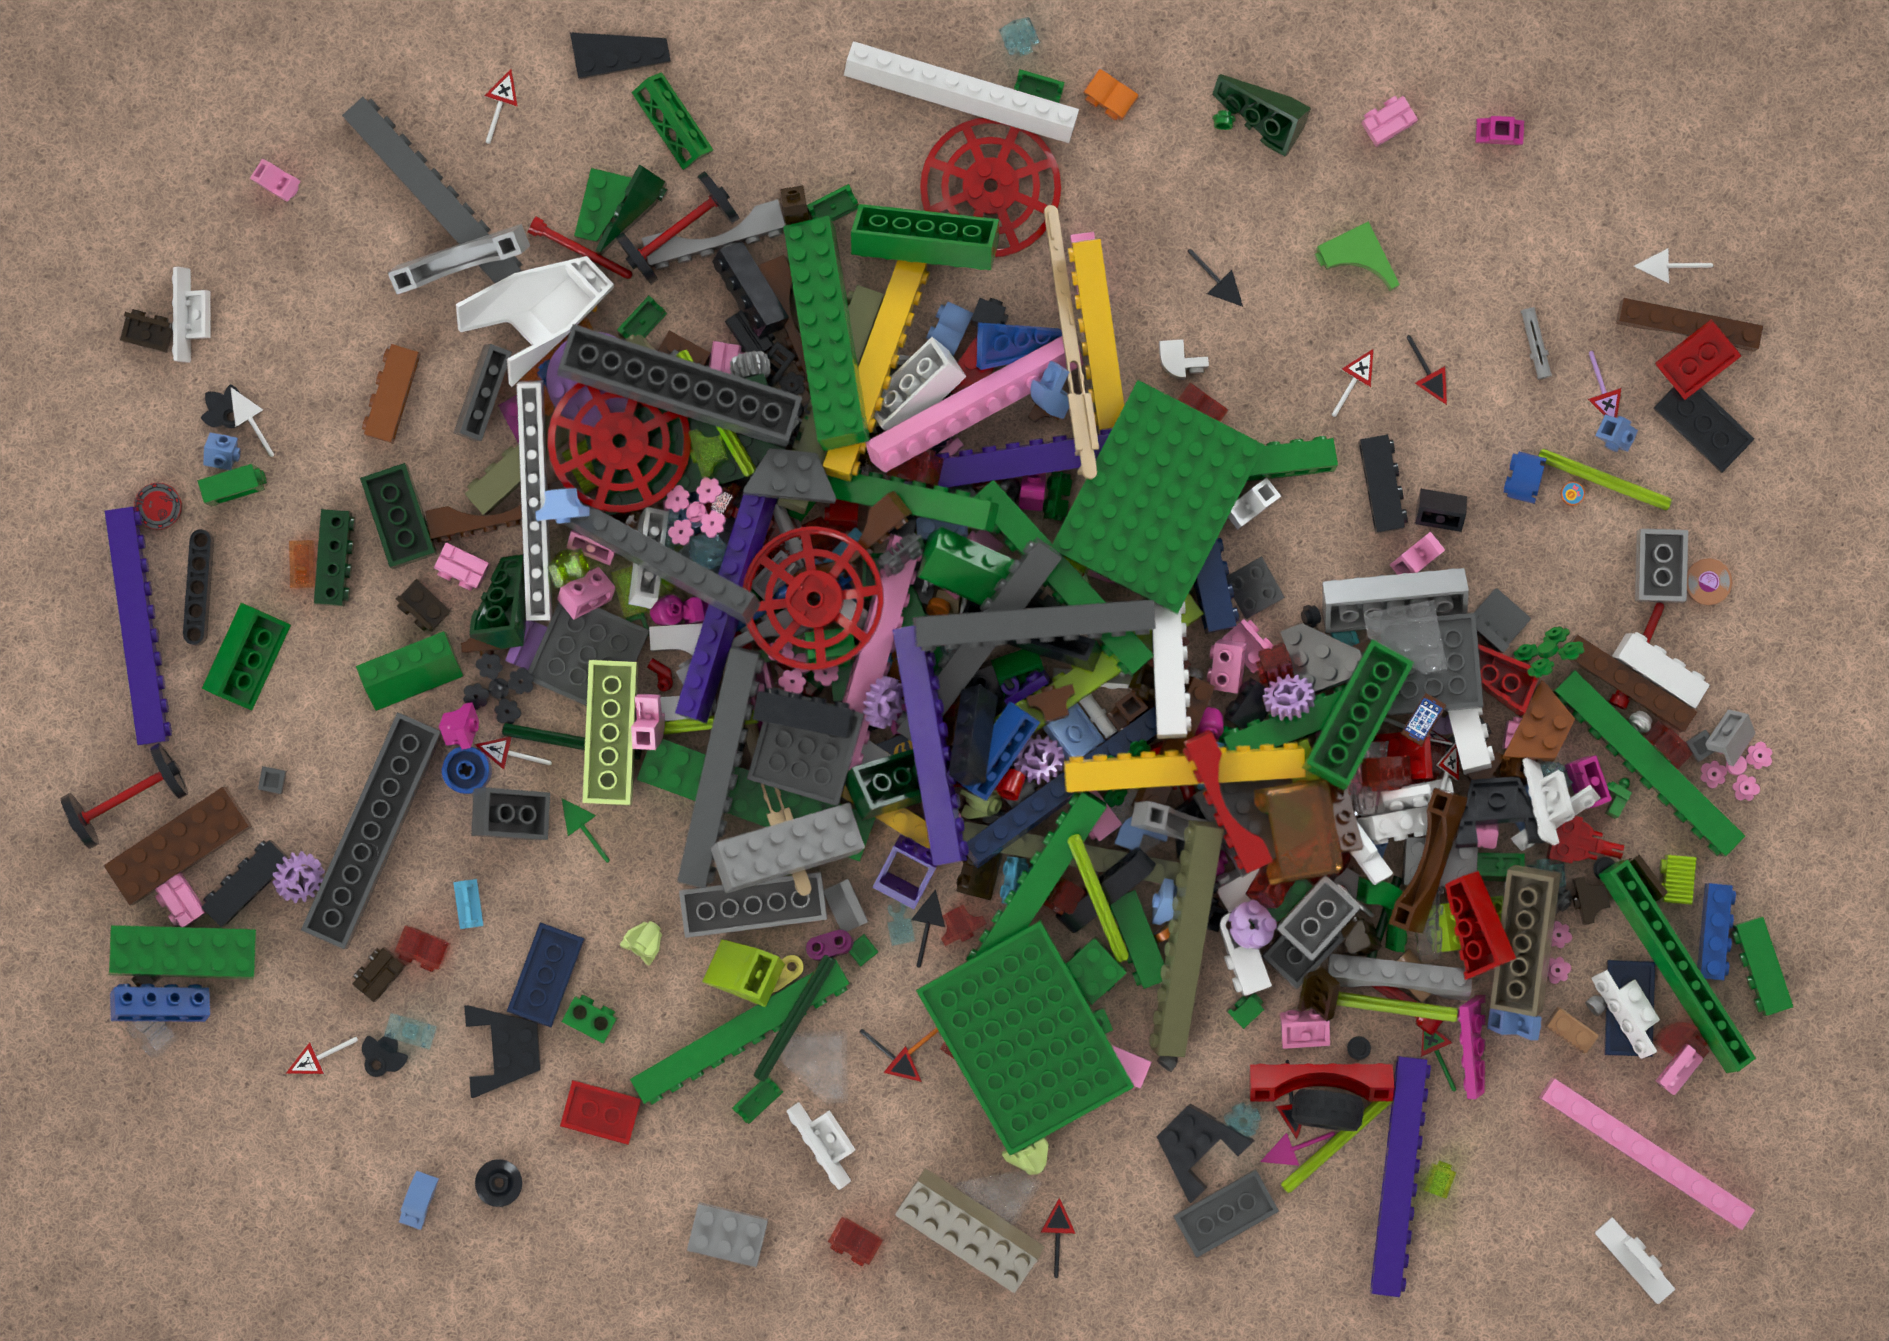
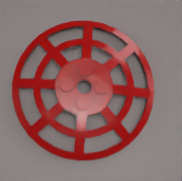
[920,118,1061,258]
[548,382,691,513]
[742,526,884,670]

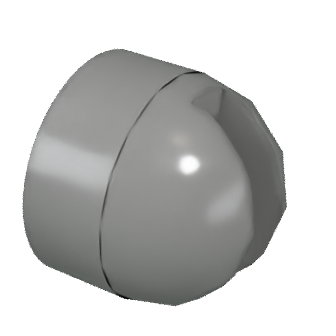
[1585,995,1606,1016]

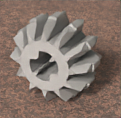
[730,351,771,379]

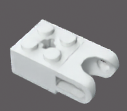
[1219,913,1272,996]

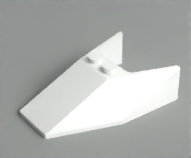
[456,256,614,387]

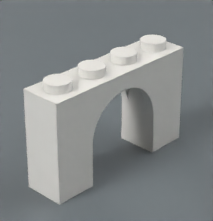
[649,623,717,721]

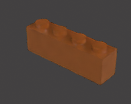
[362,344,421,444]

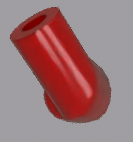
[647,658,673,692]

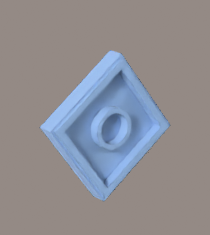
[1043,703,1105,761]

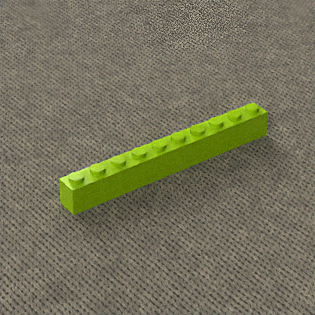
[994,593,1203,733]

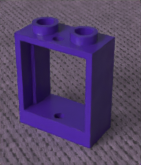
[872,834,937,909]

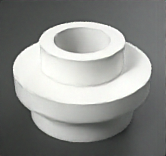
[1629,711,1652,733]

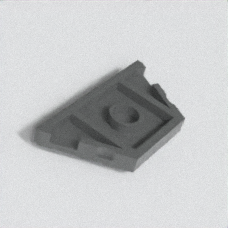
[743,449,836,504]

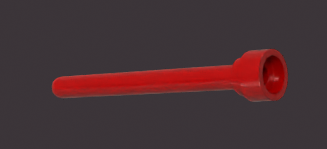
[527,216,633,279]
[1609,602,1665,710]

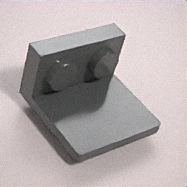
[1474,588,1531,653]

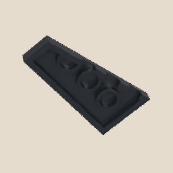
[570,32,671,79]

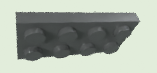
[1173,1169,1279,1258]

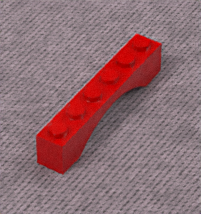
[1182,729,1273,874]
[1249,1063,1394,1102]

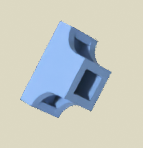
[536,488,590,524]
[1152,878,1178,925]

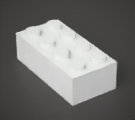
[874,337,966,431]

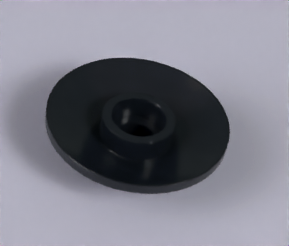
[475,1159,523,1207]

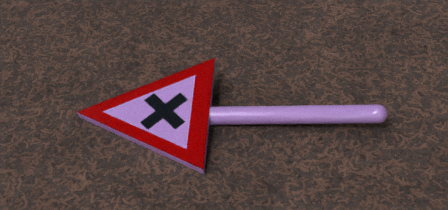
[1588,351,1621,418]

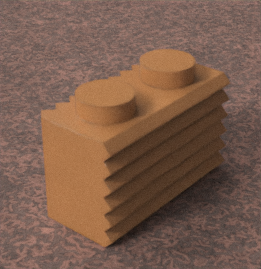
[1545,1007,1599,1053]

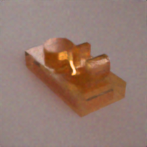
[289,540,315,588]

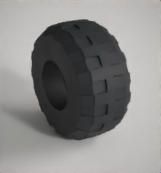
[1292,1089,1364,1131]

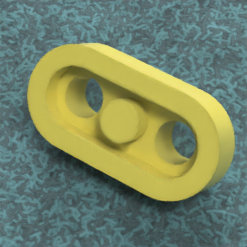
[772,955,804,993]

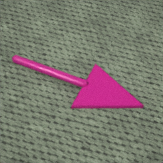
[1260,1132,1335,1166]

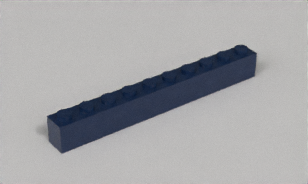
[967,706,1157,868]

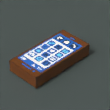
[1401,693,1446,747]

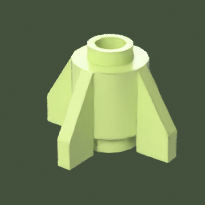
[960,789,1002,819]
[620,921,662,966]
[1002,1138,1049,1175]

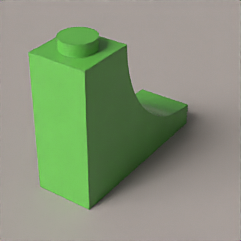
[1315,221,1400,291]

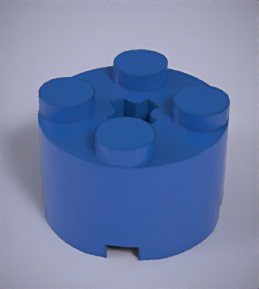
[1503,451,1547,504]
[442,747,492,794]

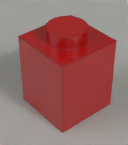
[825,499,858,531]

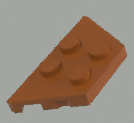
[1502,680,1575,761]

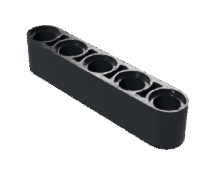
[183,529,214,646]
[1055,847,1156,933]

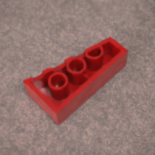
[1478,644,1539,717]
[1445,870,1516,980]

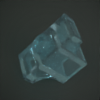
[384,1013,437,1050]

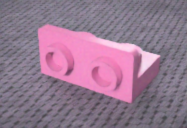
[1222,619,1275,674]
[1280,1009,1330,1049]
[1655,1044,1703,1095]

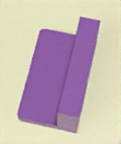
[505,621,547,670]

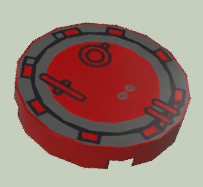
[134,483,182,530]

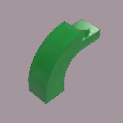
[1356,876,1408,952]

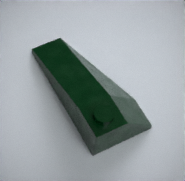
[1212,74,1311,157]
[595,165,668,255]
[469,554,526,649]

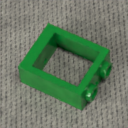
[197,464,267,507]

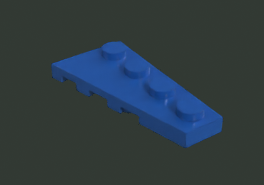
[976,323,1062,370]

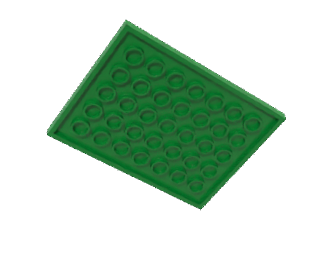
[1051,380,1265,615]
[916,920,1135,1156]

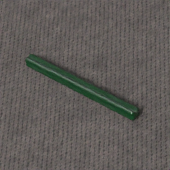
[502,723,642,760]
[753,955,836,1082]

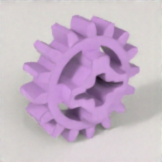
[1263,674,1316,720]
[863,676,905,729]
[1013,735,1065,784]
[272,851,325,903]

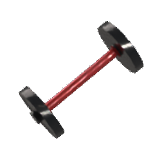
[615,171,740,285]
[61,743,188,849]

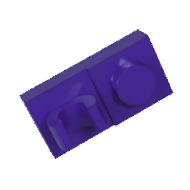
[1001,669,1050,705]

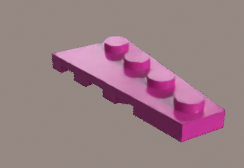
[1458,995,1486,1099]

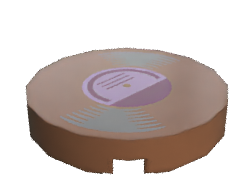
[1687,558,1733,606]

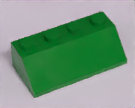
[918,526,1015,605]
[202,602,291,711]
[356,631,464,711]

